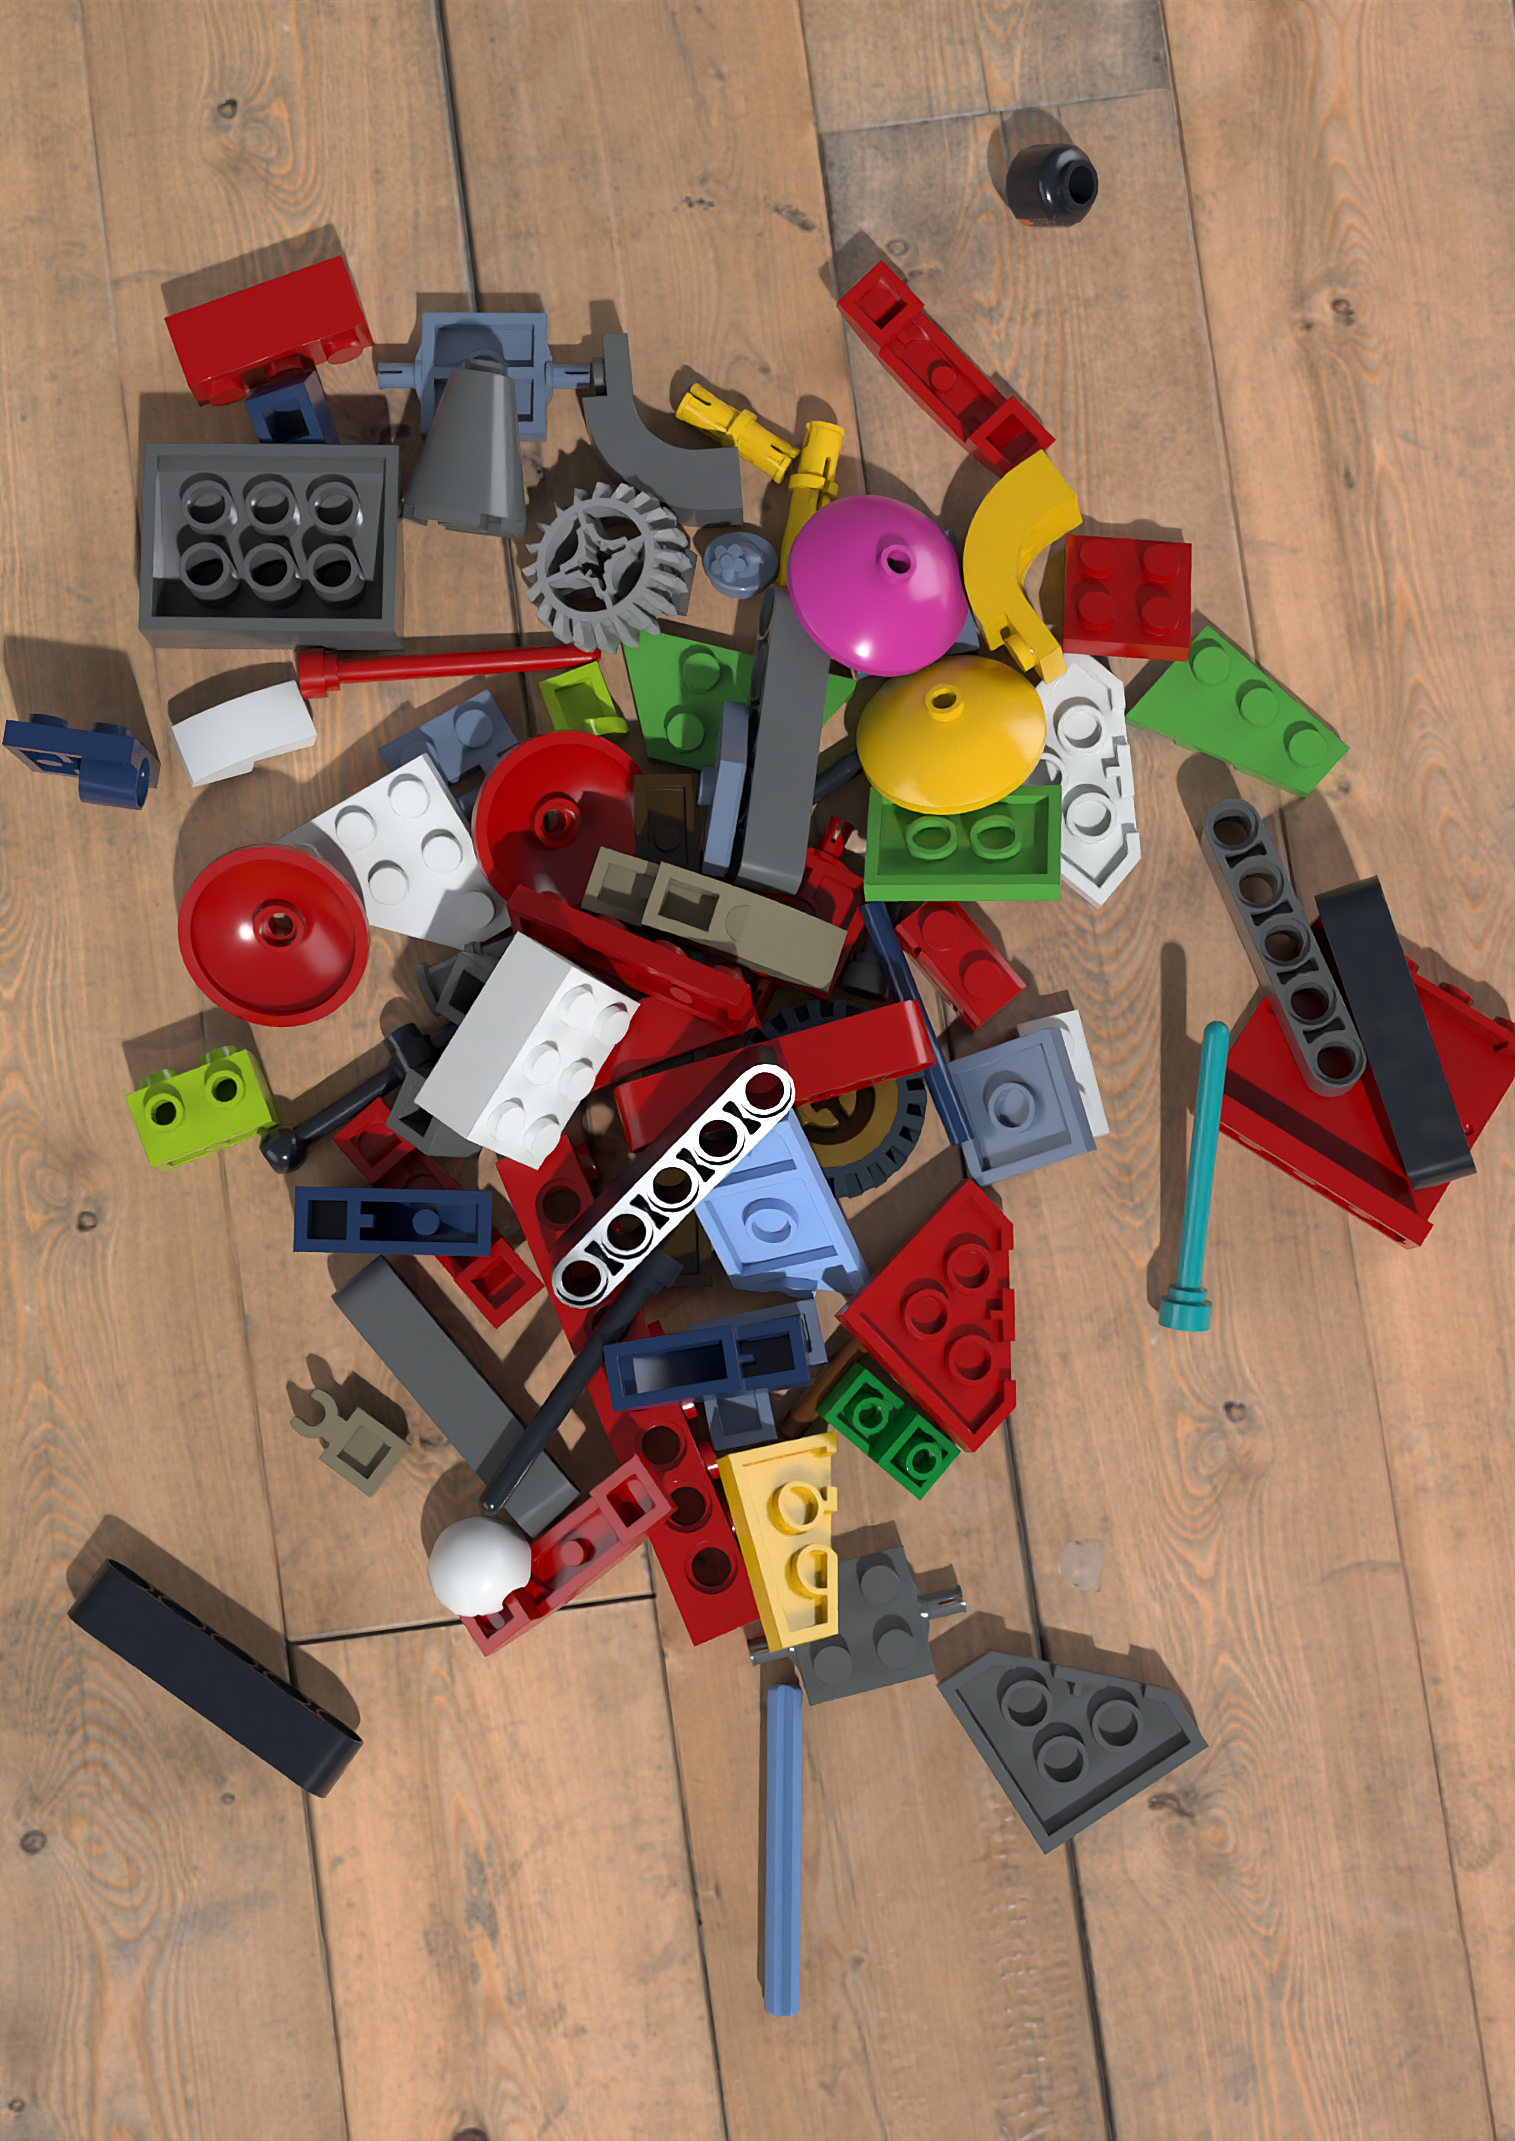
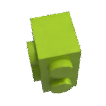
[125,1045,282,1172]

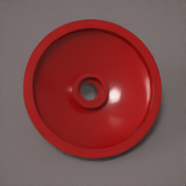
[471,730,644,909]
[177,843,371,1028]

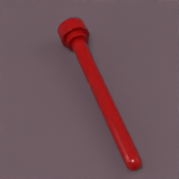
[298,643,602,700]

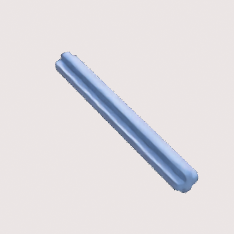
[764,1683,803,2016]

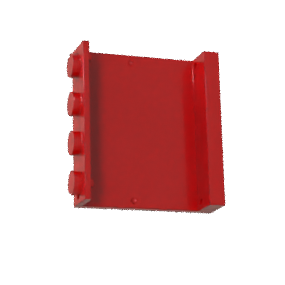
[1190,914,1515,1250]

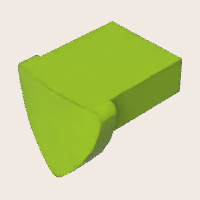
[538,661,630,744]

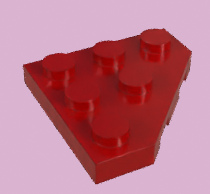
[834,1178,1017,1453]

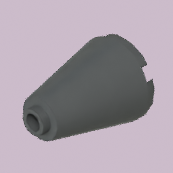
[400,359,527,538]

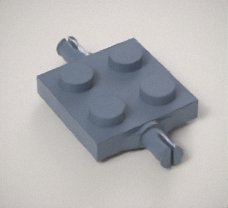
[377,312,591,442]

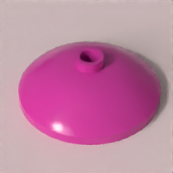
[787,495,969,677]

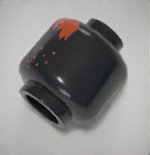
[1005,143,1099,228]

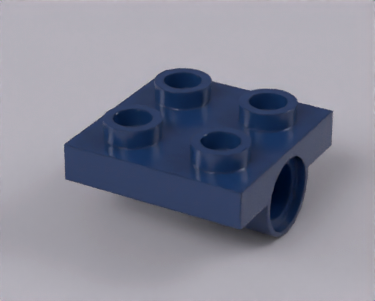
[2,713,161,810]

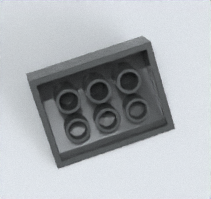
[138,443,405,651]

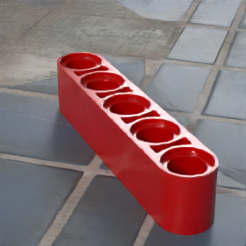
[613,1000,937,1154]

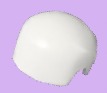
[427,1516,531,1617]

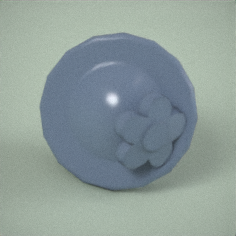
[702,532,780,599]

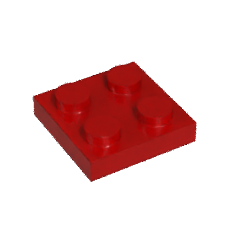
[1061,534,1192,662]

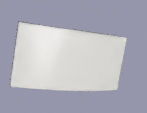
[170,680,318,788]

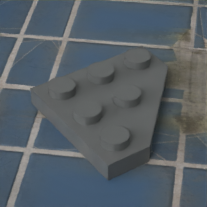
[936,1649,1209,1855]

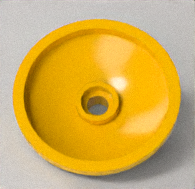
[856,655,1047,815]

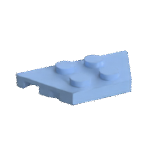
[694,1106,871,1299]

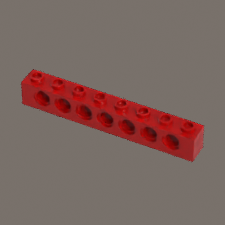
[495,1133,761,1647]

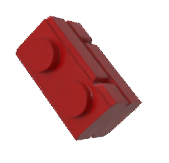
[895,901,1027,1034]

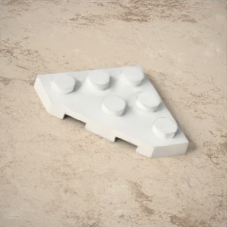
[1020,653,1141,910]
[272,752,512,950]

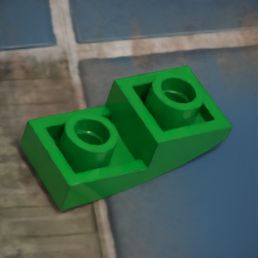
[815,1362,961,1500]

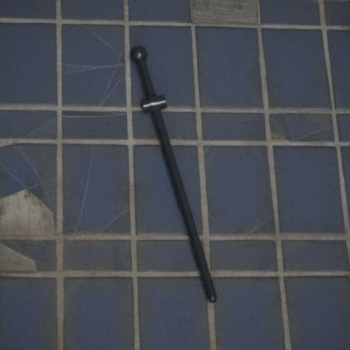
[259,746,864,1174]

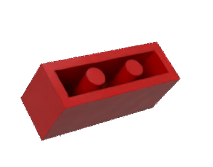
[164,255,374,407]

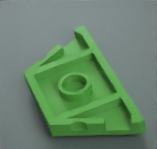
[622,629,857,775]

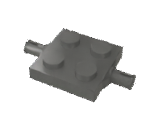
[747,1546,967,1706]

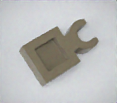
[290,1389,412,1498]

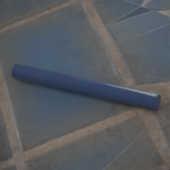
[859,901,975,1147]

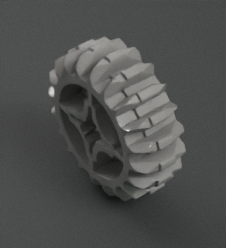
[521,482,692,655]

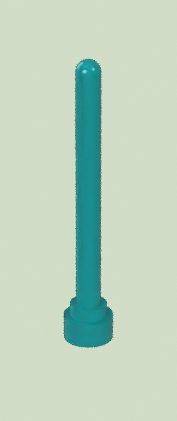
[1158,1021,1230,1332]

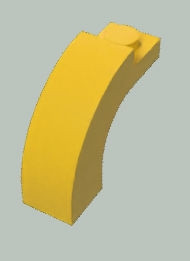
[963,449,1083,685]

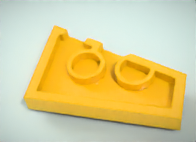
[716,1430,838,1653]

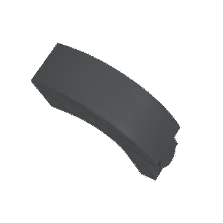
[582,333,744,528]

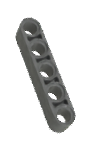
[726,584,831,897]
[1200,798,1367,1097]
[331,1254,583,1538]

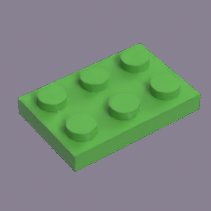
[864,785,1062,901]

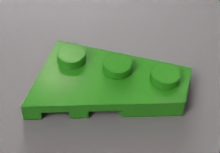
[1125,625,1350,799]

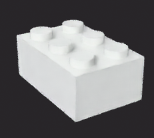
[414,931,640,1170]

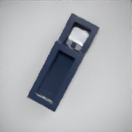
[603,1316,814,1412]

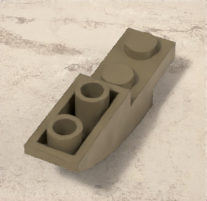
[580,847,847,994]

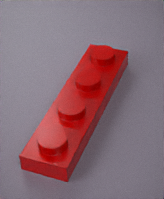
[506,884,754,1036]

